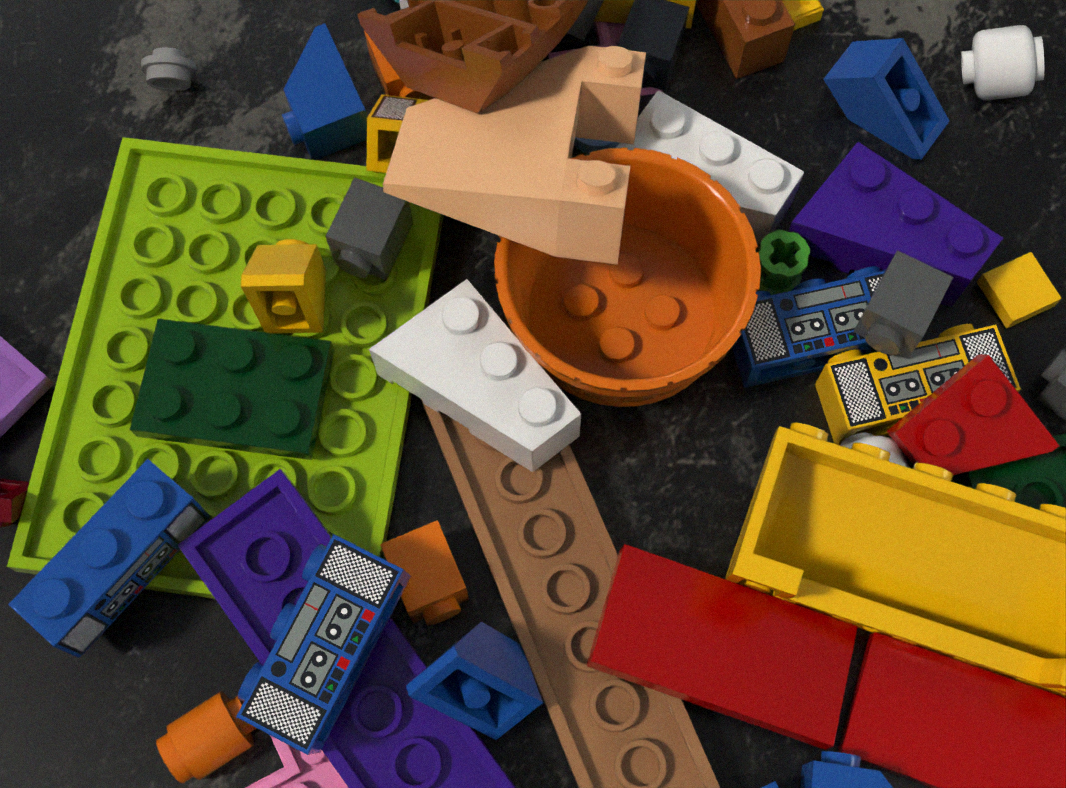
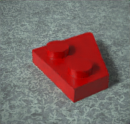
[887,354,1059,475]

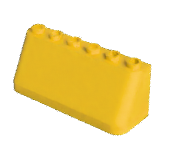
[725,423,1066,698]

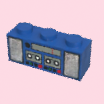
[732,266,886,388]
[8,459,211,658]
[236,534,411,755]

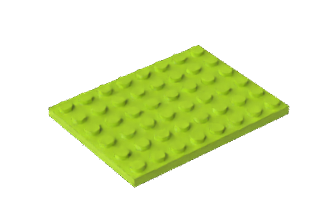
[7,137,444,599]

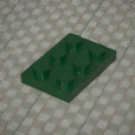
[130,319,334,460]

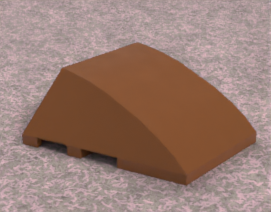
[357,0,588,114]

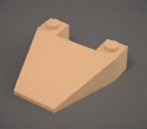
[383,46,646,265]

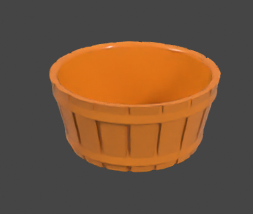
[494,148,761,407]

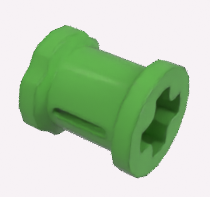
[758,230,810,295]

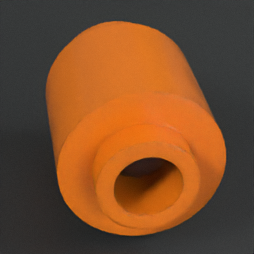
[156,691,257,784]

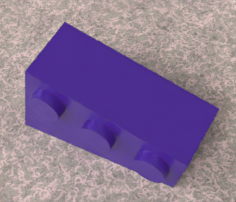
[788,142,1003,307]

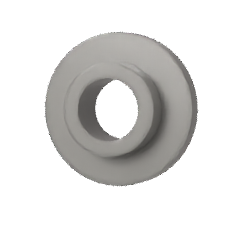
[141,47,197,91]

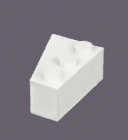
[616,90,804,244]
[369,279,581,472]

